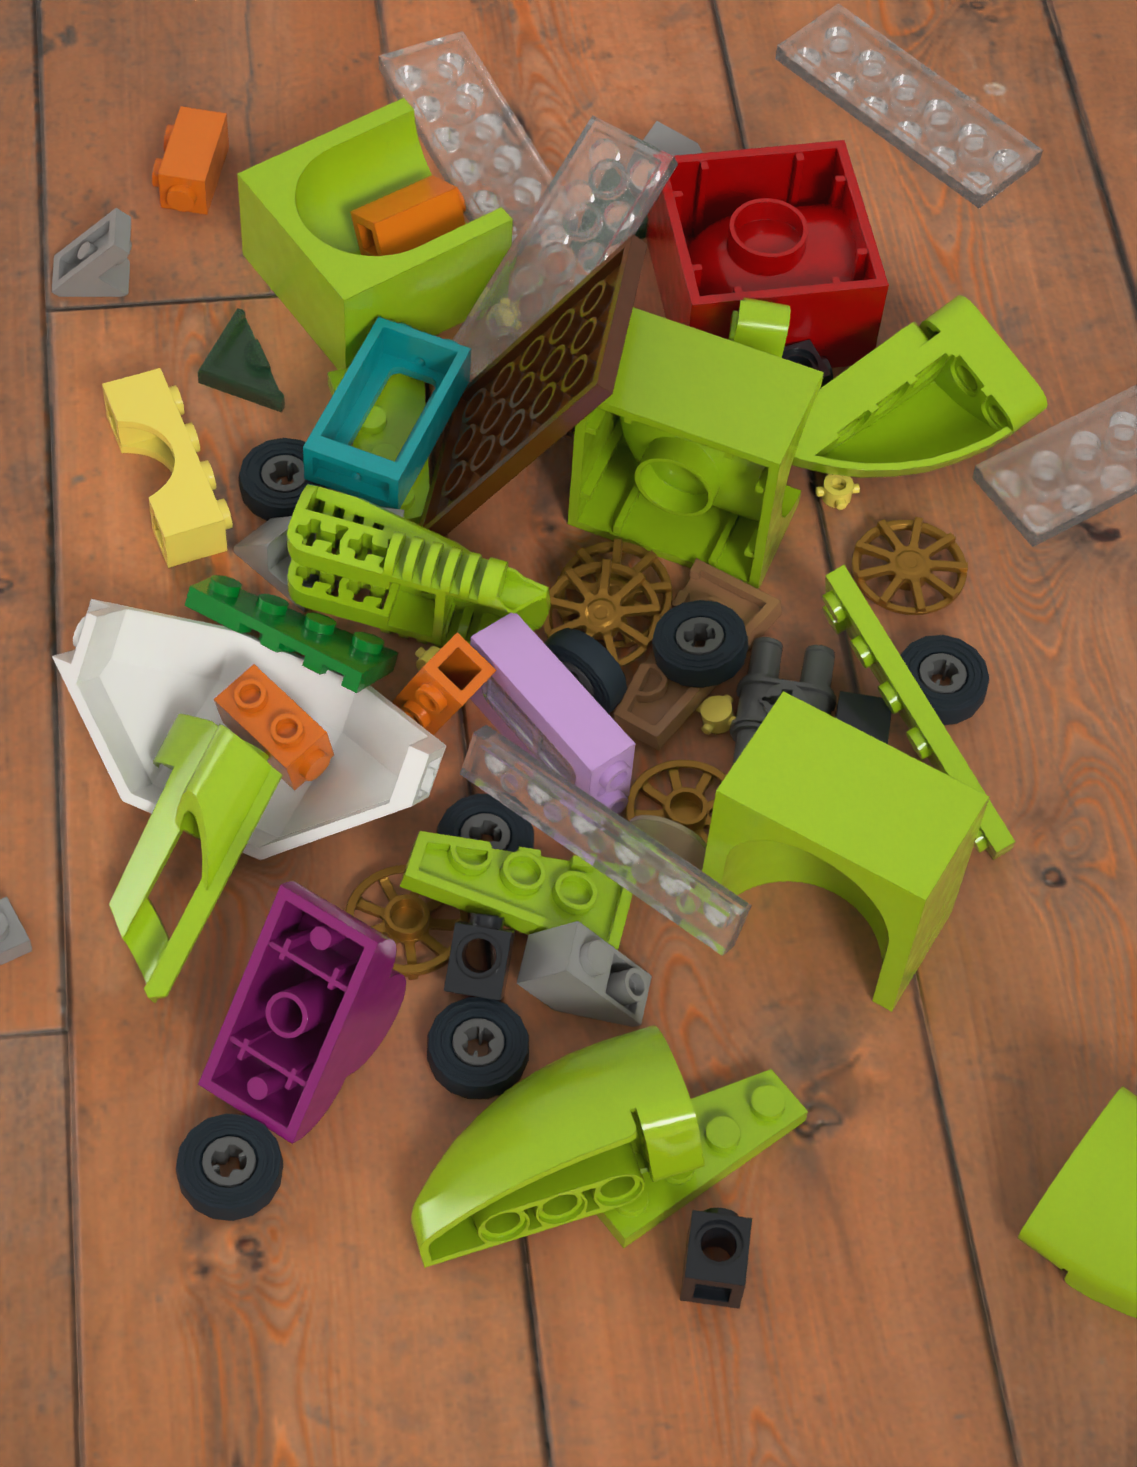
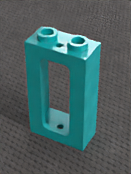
[303,316,471,509]

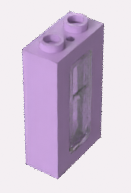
[470,613,636,829]

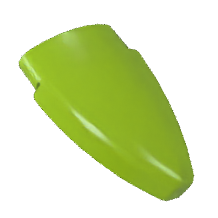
[792,295,1048,478]
[411,1025,705,1268]
[1017,1086,1137,1318]

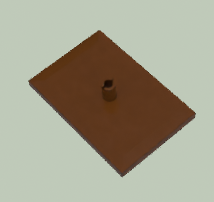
[419,234,648,537]

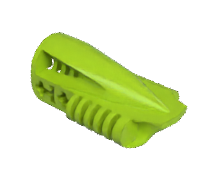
[287,484,551,648]

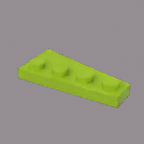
[327,368,430,525]
[399,831,640,950]
[596,1069,808,1248]

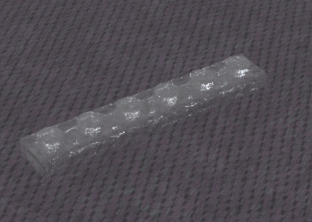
[460,725,752,956]

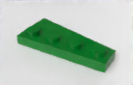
[184,575,399,693]

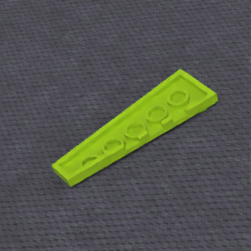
[822,565,1015,860]

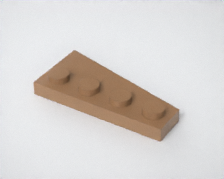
[614,558,782,751]

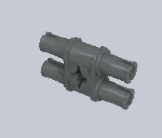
[729,637,837,766]

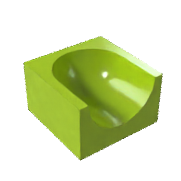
[237,98,513,370]
[567,307,824,589]
[696,691,990,1012]

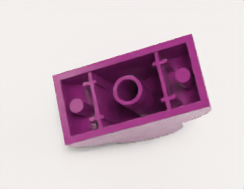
[198,881,406,1144]

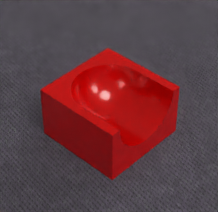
[646,140,889,368]

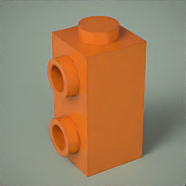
[152,106,229,215]
[350,175,466,256]
[392,632,496,735]
[213,664,334,791]

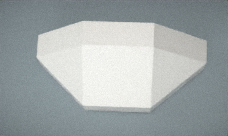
[52,599,446,860]

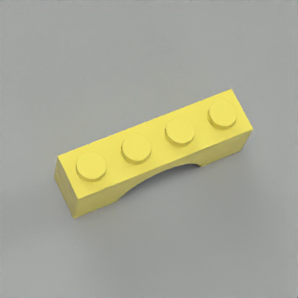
[102,368,233,568]

